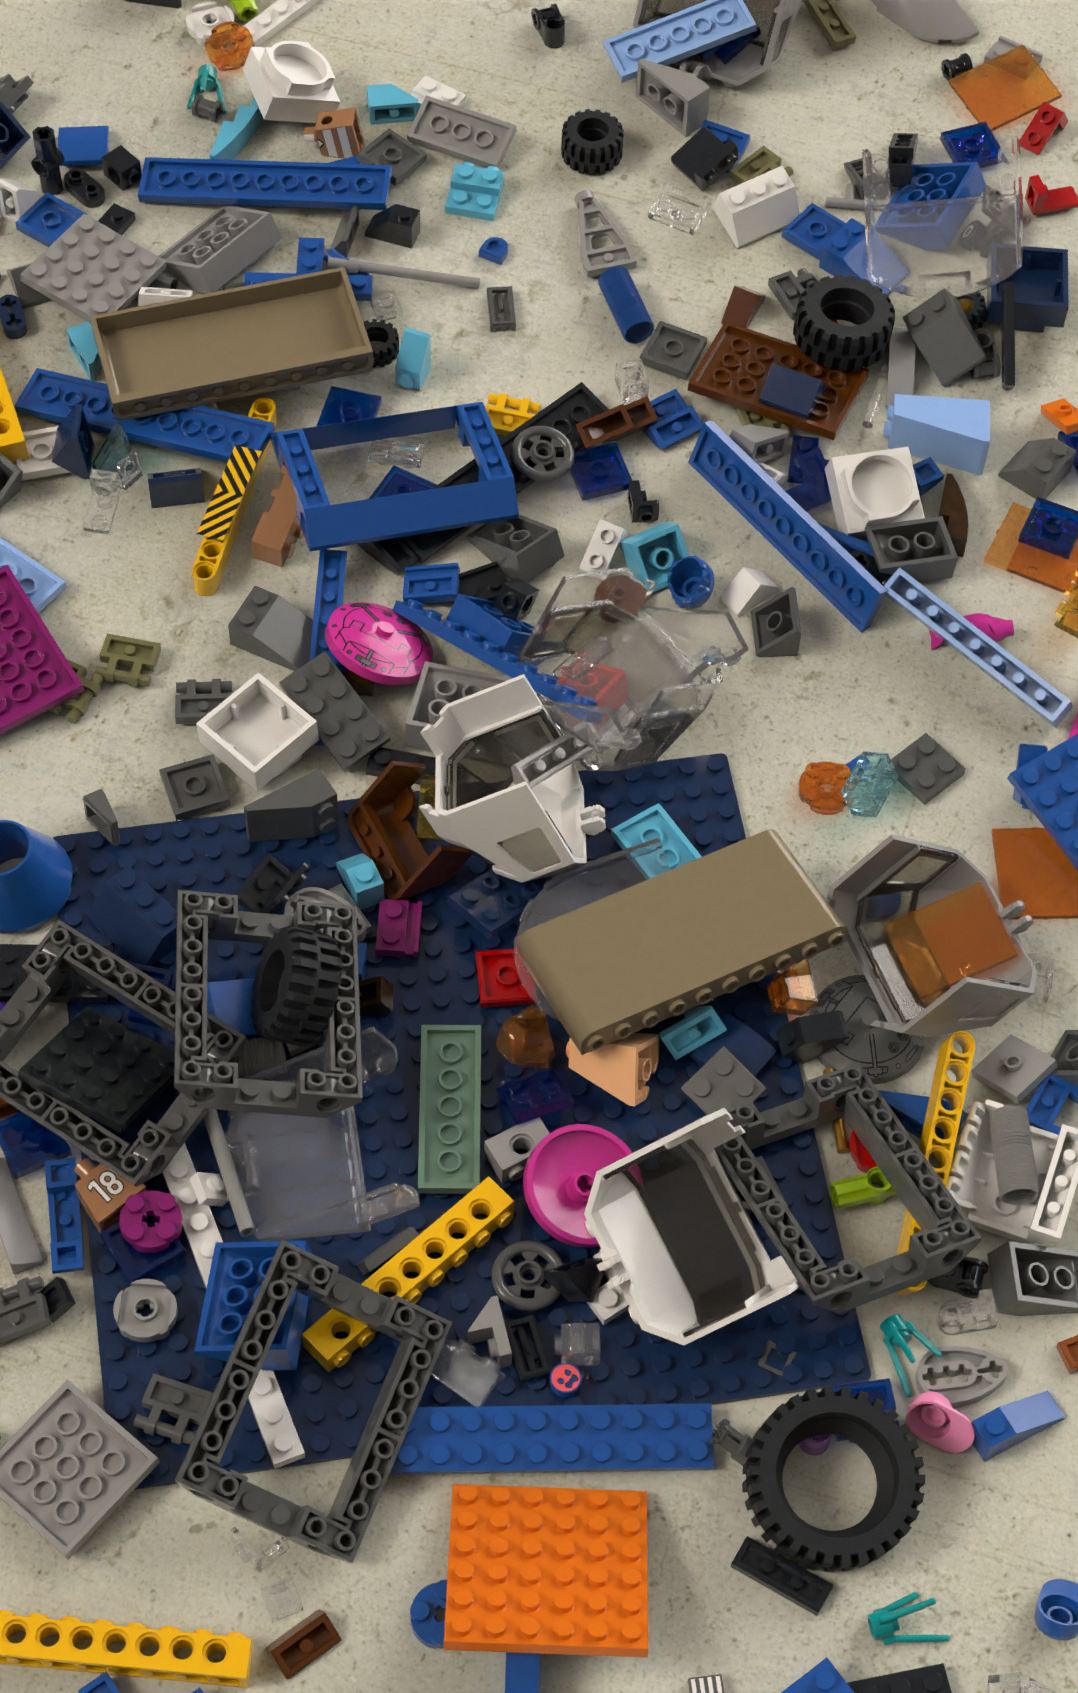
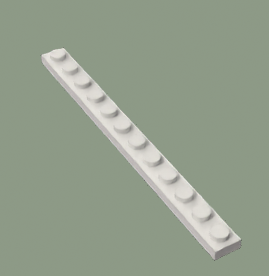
[162,1143,305,1469]

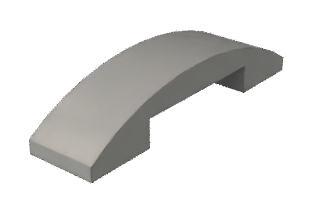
[885,327,915,409]

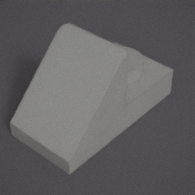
[467,1296,512,1368]

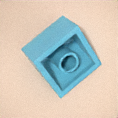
[620,522,689,594]

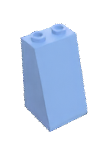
[883,394,990,475]

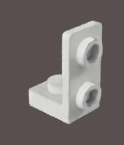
[580,519,631,578]

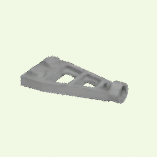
[575,190,636,278]

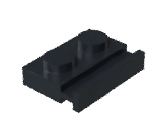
[459,561,507,602]

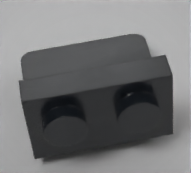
[671,128,739,192]
[234,853,309,914]

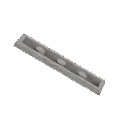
[511,720,606,789]
[0,1157,43,1274]

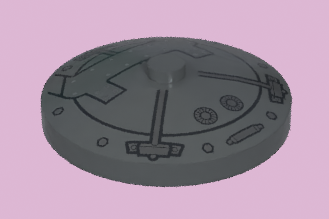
[809,975,926,1084]

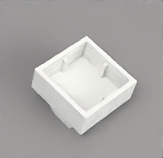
[243,41,340,123]
[825,447,925,541]
[196,673,319,792]

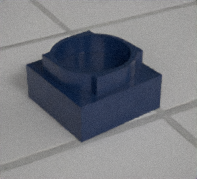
[987,244,1069,333]

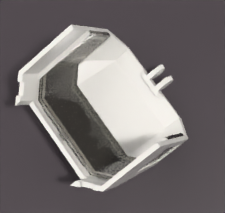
[419,674,606,883]
[584,1108,800,1345]

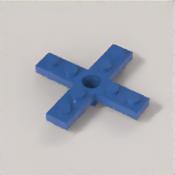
[244,238,373,301]

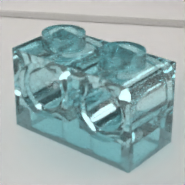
[841,751,898,817]

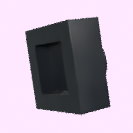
[38,1277,76,1323]

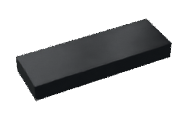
[731,1536,833,1616]

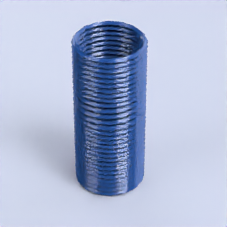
[598,266,654,343]

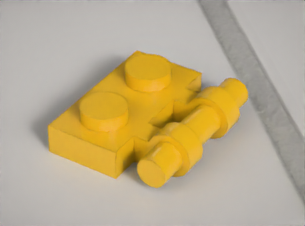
[485,393,541,436]

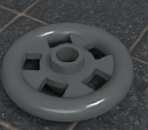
[511,426,574,482]
[491,1241,564,1311]

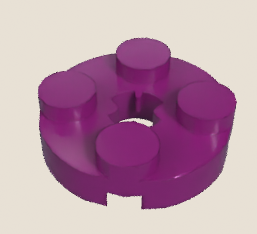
[119,1191,183,1253]

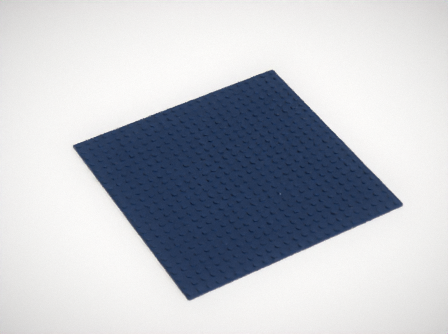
[53,753,871,1490]

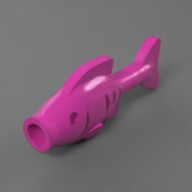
[929,613,1014,650]

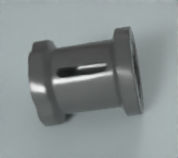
[192,94,223,123]

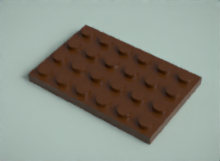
[687,321,869,440]

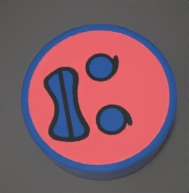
[549,1363,582,1397]

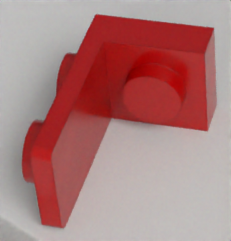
[1018,102,1068,155]
[1025,175,1078,215]

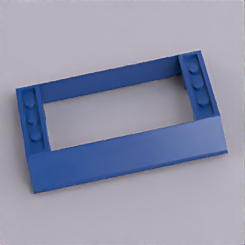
[270,402,519,551]

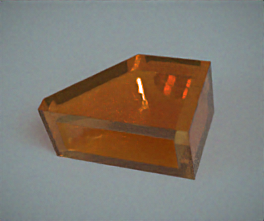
[767,959,818,1016]

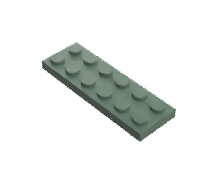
[418,1025,481,1194]

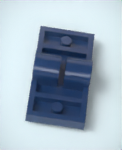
[447,869,569,939]

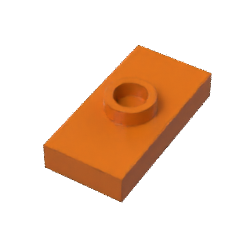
[1041,398,1078,435]

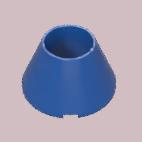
[0,820,74,933]

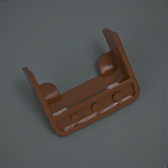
[348,761,474,900]

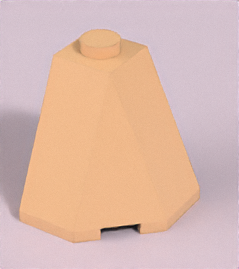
[566,1033,659,1106]

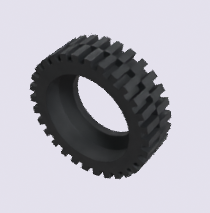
[742,1386,925,1572]

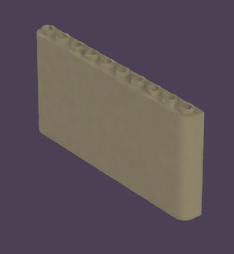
[90,267,374,420]
[516,829,848,1055]

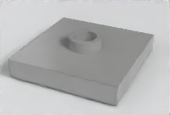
[972,1034,1058,1103]

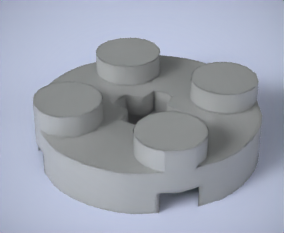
[113,1279,178,1342]

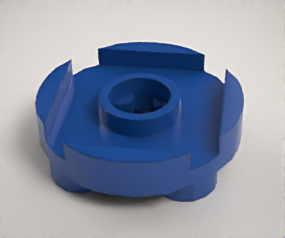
[410,1580,447,1649]

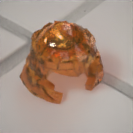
[496,1005,556,1069]

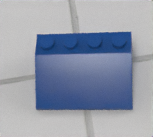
[873,162,987,251]
[194,1240,312,1370]

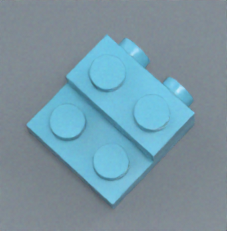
[445,162,504,221]

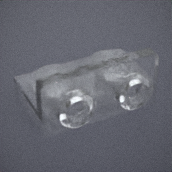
[431,1338,506,1406]

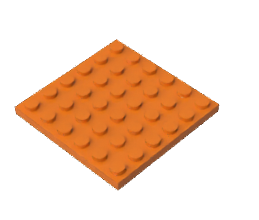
[444,1484,649,1657]

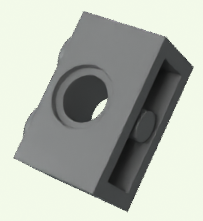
[484,1115,550,1184]

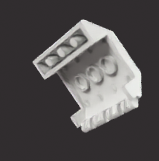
[947,1099,1078,1244]

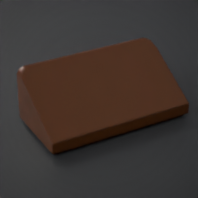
[265,1609,342,1680]

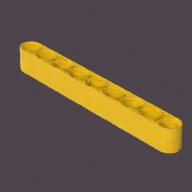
[192,397,277,596]
[896,1031,975,1296]

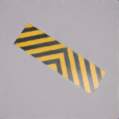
[197,445,262,541]

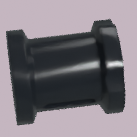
[941,53,973,81]

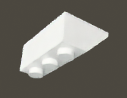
[712,166,800,249]

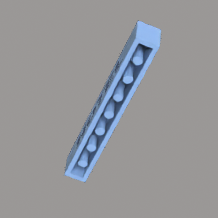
[883,567,1073,728]

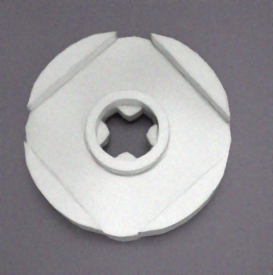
[186,2,235,45]

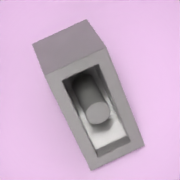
[729,424,790,464]

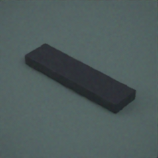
[1001,282,1015,390]

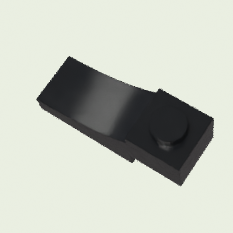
[886,133,918,188]

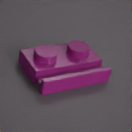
[375,899,422,958]

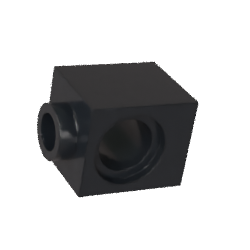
[102,145,142,191]
[493,577,540,620]

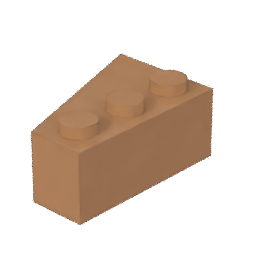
[251,465,304,567]

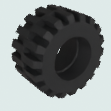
[561,109,624,175]

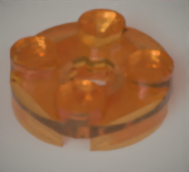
[205,22,255,71]
[798,761,856,815]

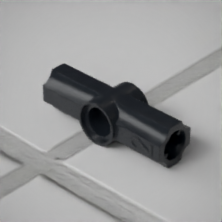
[31,126,65,195]

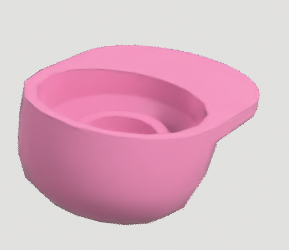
[906,1392,975,1453]

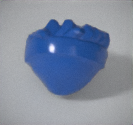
[667,555,715,608]

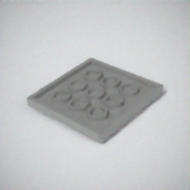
[20,214,166,323]
[0,1379,160,1560]

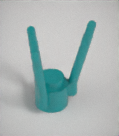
[187,64,226,114]
[880,1314,942,1397]
[867,1592,950,1646]

